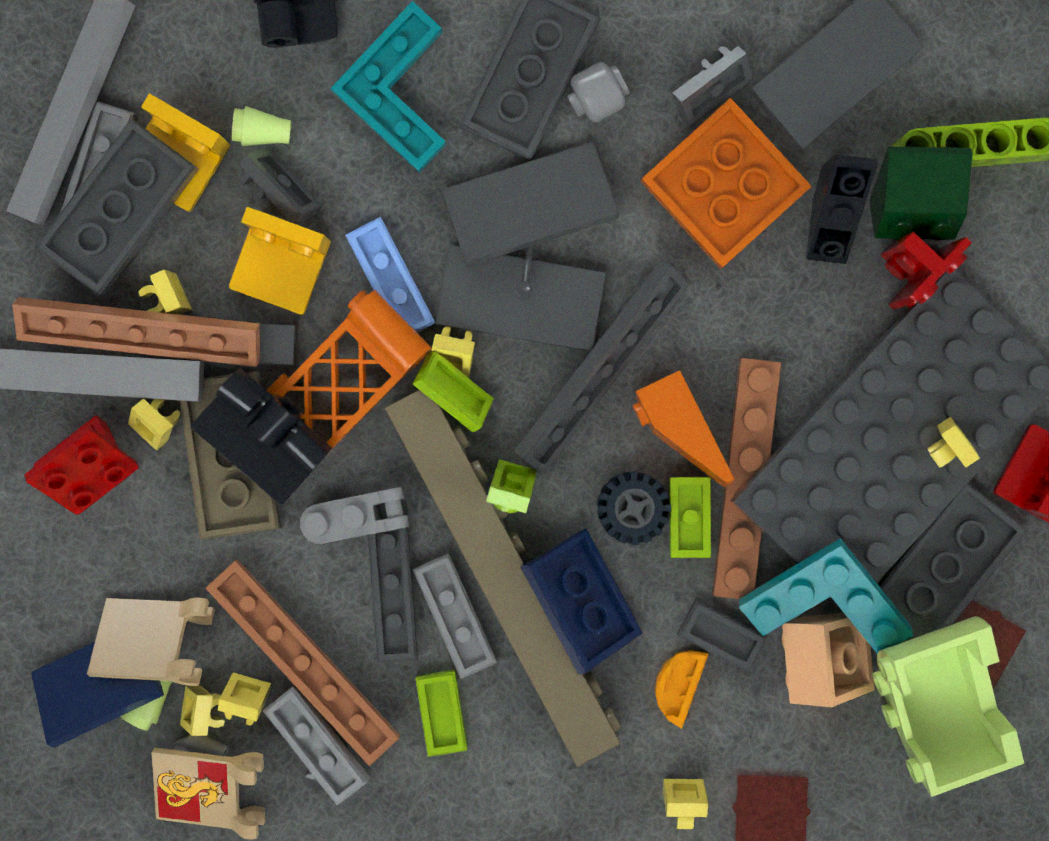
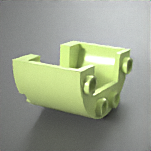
[872,616,1024,797]

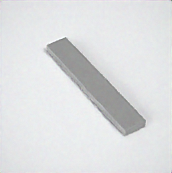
[6,0,135,227]
[0,348,204,402]

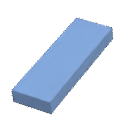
[345,217,435,333]

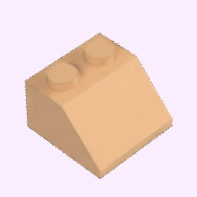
[782,613,875,707]

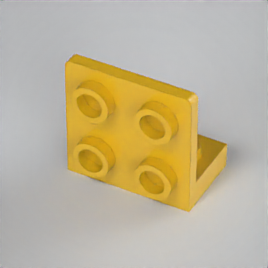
[141,93,231,212]
[229,207,331,315]

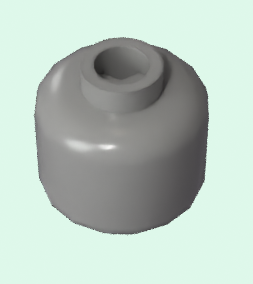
[567,61,630,123]

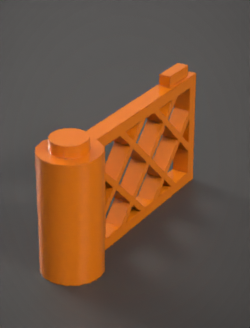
[267,290,432,450]

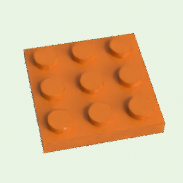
[640,98,812,269]

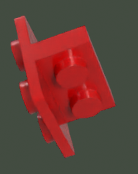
[880,232,972,310]
[24,415,139,515]
[993,424,1049,523]

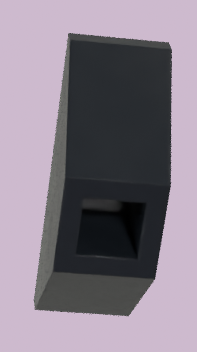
[806,154,878,264]

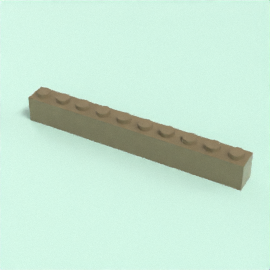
[385,390,622,767]

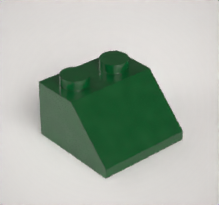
[869,146,973,241]

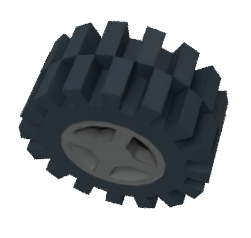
[597,471,671,545]

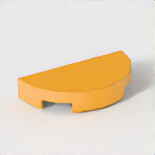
[654,649,709,729]

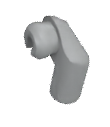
[169,734,229,756]

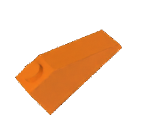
[632,370,735,488]

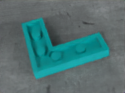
[330,1,446,173]
[739,538,914,654]

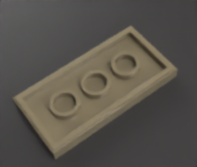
[180,371,281,540]

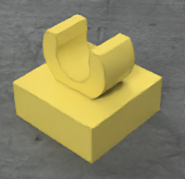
[138,269,192,315]
[432,326,475,377]
[128,398,180,451]
[927,417,980,468]
[218,672,271,726]
[180,686,225,736]
[663,779,708,829]

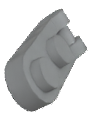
[300,487,410,544]

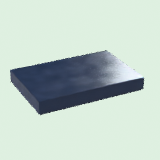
[520,528,643,675]
[31,642,164,748]

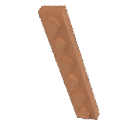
[12,297,260,367]
[712,358,781,599]
[206,560,401,766]

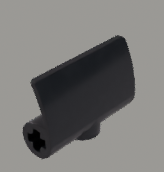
[254,0,338,48]
[191,368,333,504]

